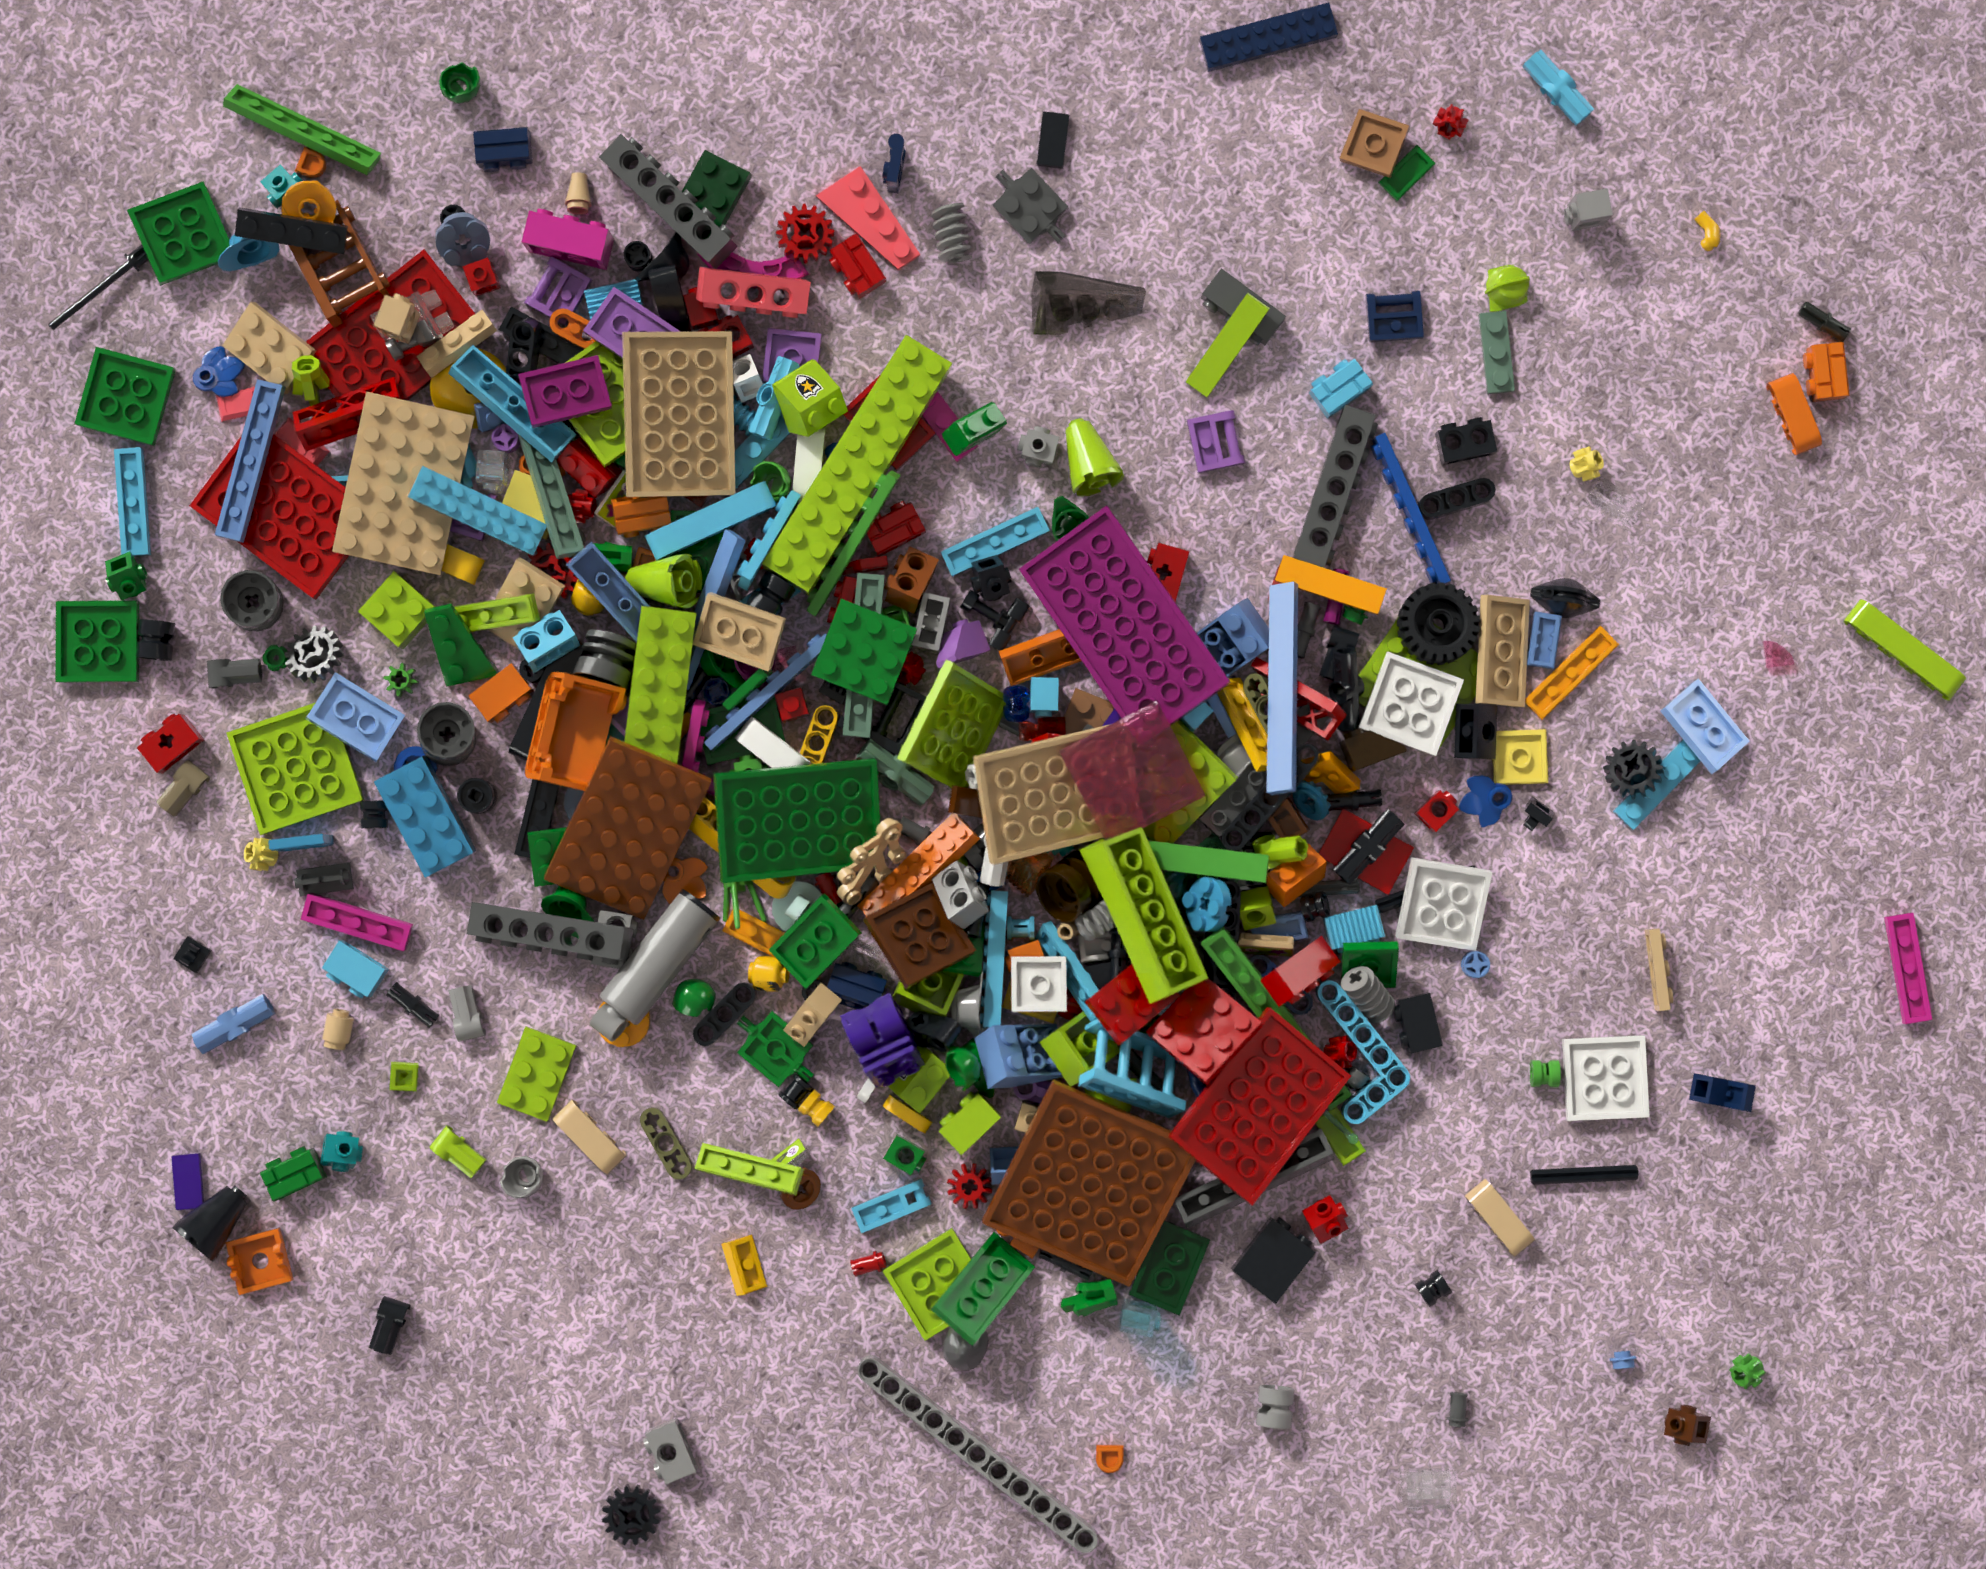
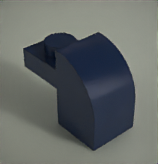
[1689,1073,1756,1112]

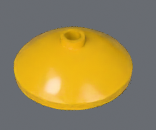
[430,348,506,429]

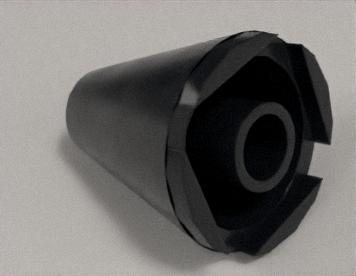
[172,1185,247,1262]

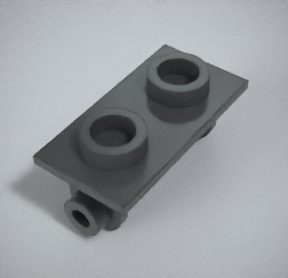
[294,862,354,897]

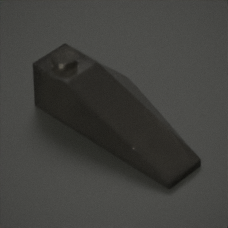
[1031,271,1146,335]

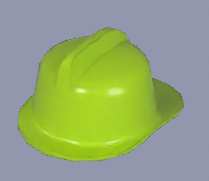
[1484,265,1530,312]

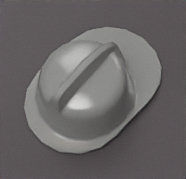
[1216,734,1252,788]
[951,970,983,1034]

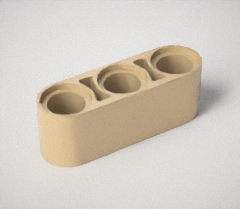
[553,1099,627,1175]
[1464,1179,1535,1257]

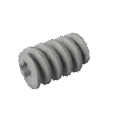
[931,203,972,263]
[1341,966,1395,1023]

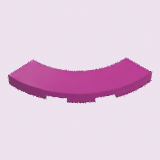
[697,252,809,289]

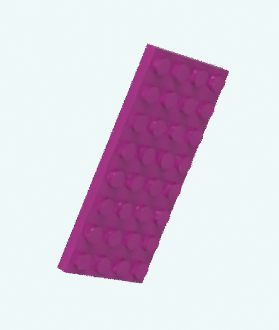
[1019,505,1231,746]

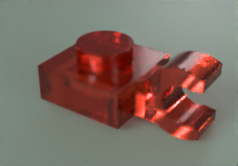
[1019,717,1066,741]

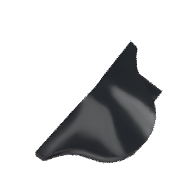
[635,232,689,282]
[1530,578,1600,618]

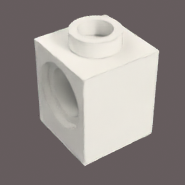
[733,354,763,403]

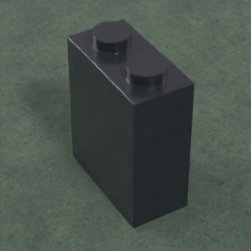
[1231,1216,1316,1304]

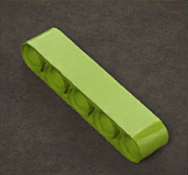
[1843,599,1967,701]

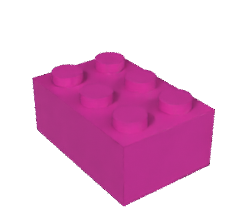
[521,209,614,270]

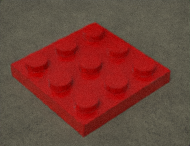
[1146,979,1263,1085]

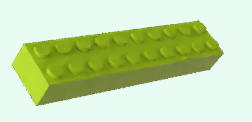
[762,335,952,596]

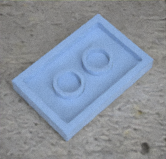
[306,672,405,762]
[1660,678,1750,774]

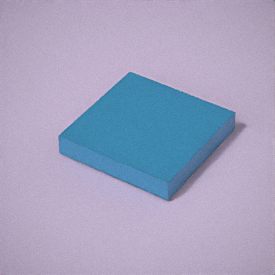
[268,834,334,852]

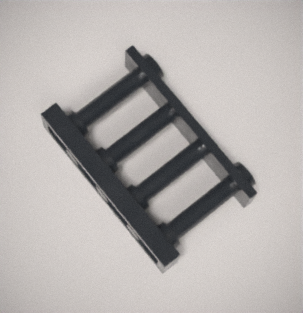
[837,683,926,755]

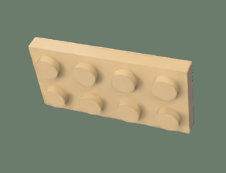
[1476,595,1530,707]

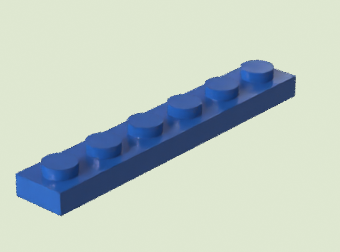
[1371,433,1451,584]

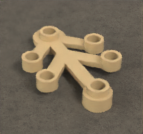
[837,818,906,905]

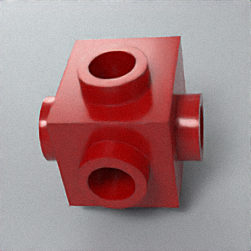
[1302,1195,1349,1245]

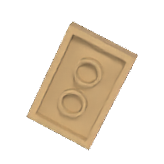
[222,302,316,394]
[487,557,565,650]
[692,592,786,671]

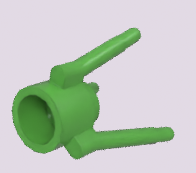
[723,880,767,929]

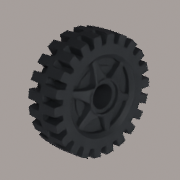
[1397,582,1480,665]

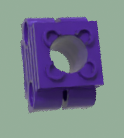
[840,993,926,1088]

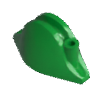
[1052,495,1089,541]

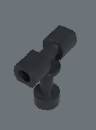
[960,590,1030,651]

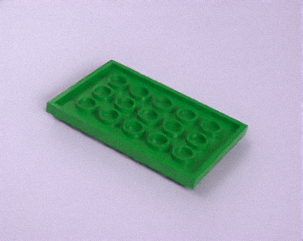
[714,758,880,883]

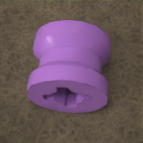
[492,424,520,453]

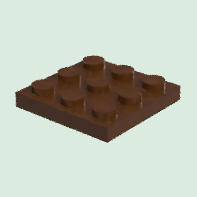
[863,883,976,990]

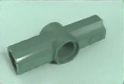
[856,739,934,806]

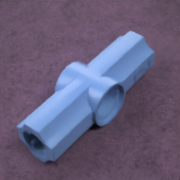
[191,994,275,1054]

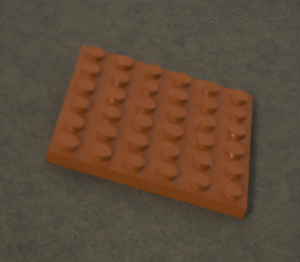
[982,1079,1196,1287]

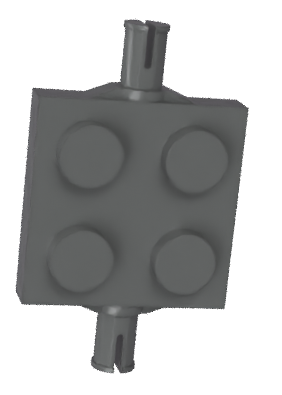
[993,167,1069,245]

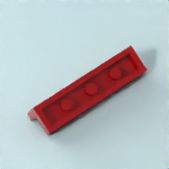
[292,377,401,451]
[1251,657,1346,741]

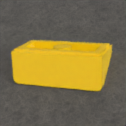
[721,1235,767,1296]

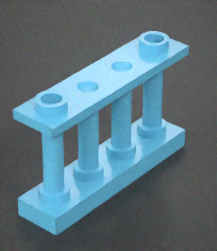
[1079,1019,1186,1118]

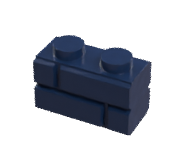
[473,127,533,172]
[827,962,887,1010]

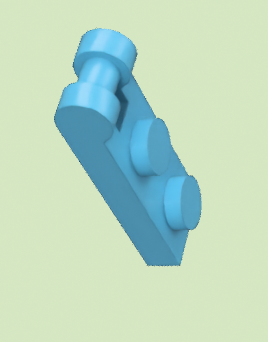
[851,1178,932,1234]

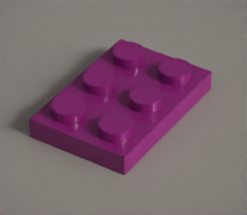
[518,355,612,428]

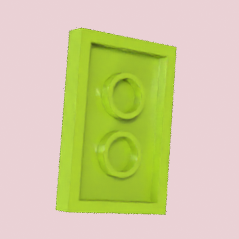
[497,1026,577,1122]

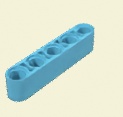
[645,481,777,561]

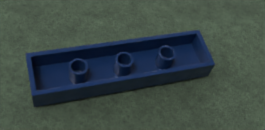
[1199,2,1338,72]

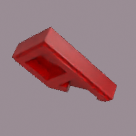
[842,555,889,575]

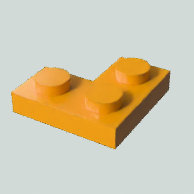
[1302,751,1361,794]

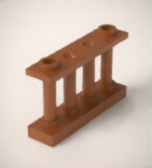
[289,199,391,328]

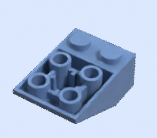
[1197,598,1269,677]
[974,1024,1063,1089]

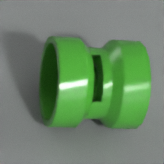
[1530,1060,1561,1087]

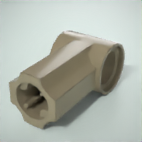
[156,760,210,817]

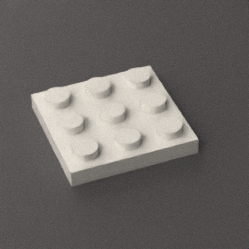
[1359,651,1464,756]
[1395,857,1492,951]
[1562,1035,1650,1121]

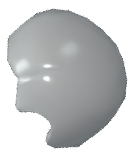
[500,1156,543,1199]

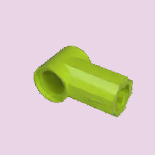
[1252,835,1308,869]
[429,1125,487,1178]

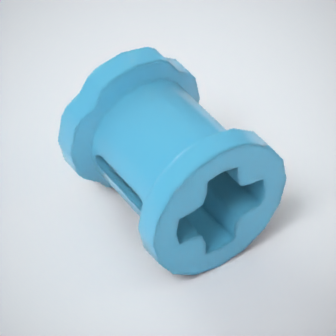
[1007,916,1034,940]

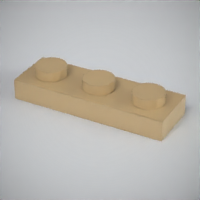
[416,310,498,378]
[1644,928,1673,1011]

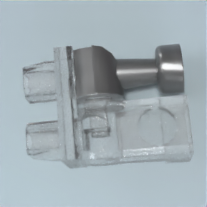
[370,290,455,362]

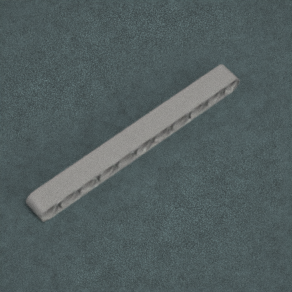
[858,1355,1098,1553]

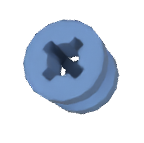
[1461,951,1490,978]

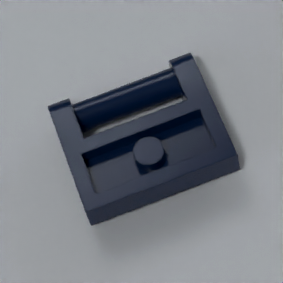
[882,133,906,194]
[1365,290,1424,342]

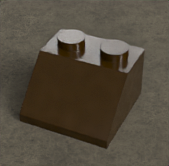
[1339,728,1407,772]

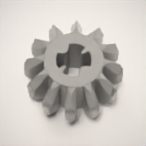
[1074,899,1116,941]

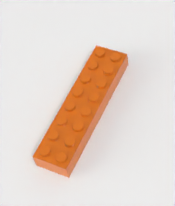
[998,629,1082,687]
[857,813,980,916]

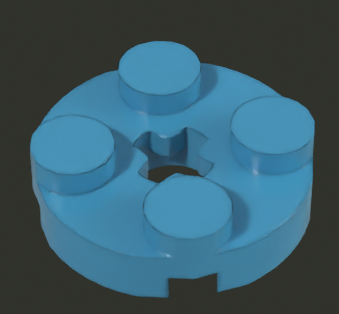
[1182,877,1231,932]

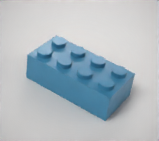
[374,755,476,878]

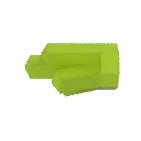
[292,355,330,406]

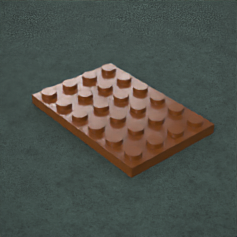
[544,736,711,920]

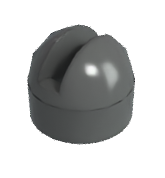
[1347,1066,1370,1089]

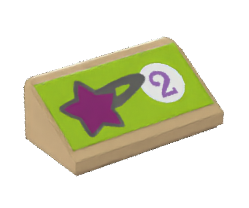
[1238,933,1294,957]

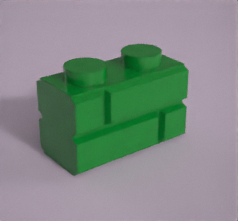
[942,401,1007,456]
[260,1146,327,1202]

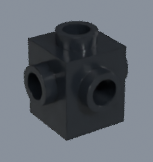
[971,555,1012,601]

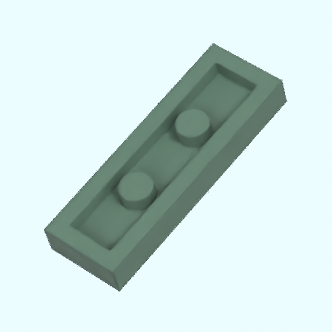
[1478,311,1515,394]

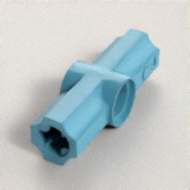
[1522,49,1594,126]
[749,356,800,441]

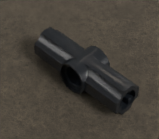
[1328,647,1365,731]
[1332,809,1405,885]

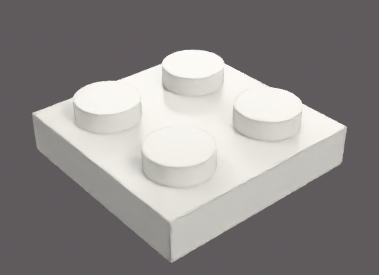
[1011,956,1067,1012]

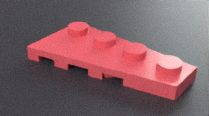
[816,166,920,270]

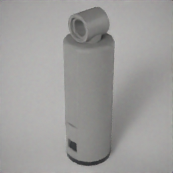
[590,889,721,1042]

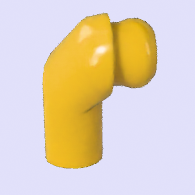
[1694,211,1720,251]

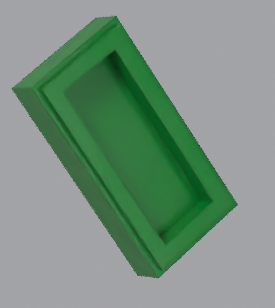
[1378,145,1436,202]
[722,668,773,711]

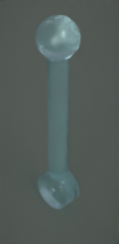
[1323,1110,1359,1144]

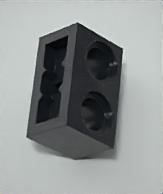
[1435,417,1497,465]

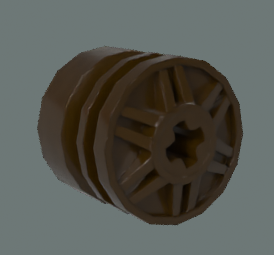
[1036,851,1103,922]

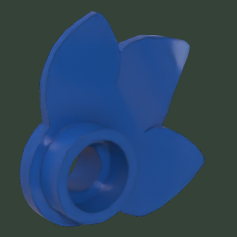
[193,346,245,397]
[1459,775,1512,827]

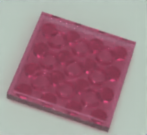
[1059,701,1206,841]

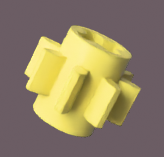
[1570,447,1604,482]
[244,838,278,871]

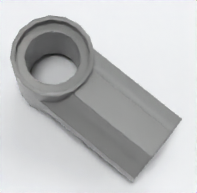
[448,985,486,1042]

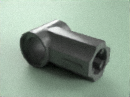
[207,659,263,689]

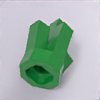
[593,542,632,573]
[1061,1278,1118,1317]

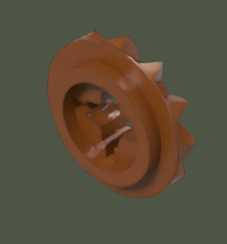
[779,1167,821,1210]

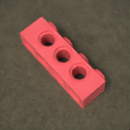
[696,267,811,318]

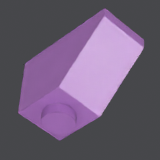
[936,619,990,668]

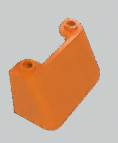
[525,672,627,791]

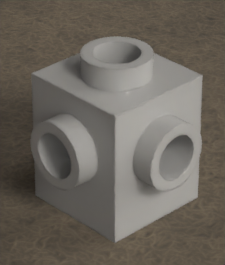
[1017,426,1060,467]

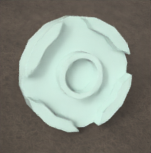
[772,881,822,931]

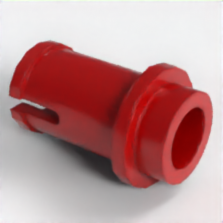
[815,872,842,904]
[850,1251,887,1277]

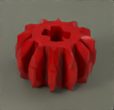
[947,1163,993,1209]

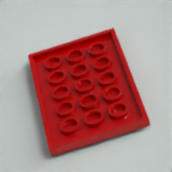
[306,249,486,404]
[189,434,349,600]
[1168,1007,1351,1206]

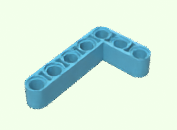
[1315,980,1410,1124]

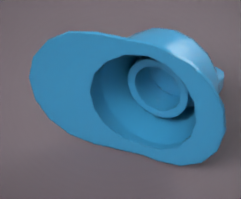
[218,234,280,272]

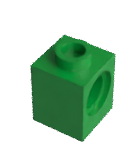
[883,1134,927,1175]

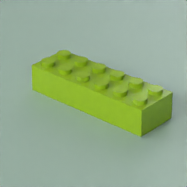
[624,605,696,764]
[1084,827,1208,1003]

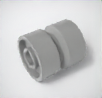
[1256,1385,1295,1429]

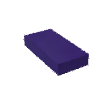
[171,1153,204,1210]

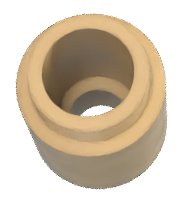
[322,1009,354,1050]

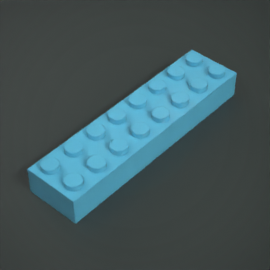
[448,345,576,463]
[408,466,547,556]
[980,890,1008,1028]

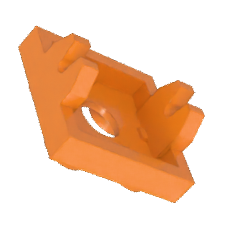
[225,1227,294,1295]

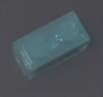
[1118,1298,1161,1338]

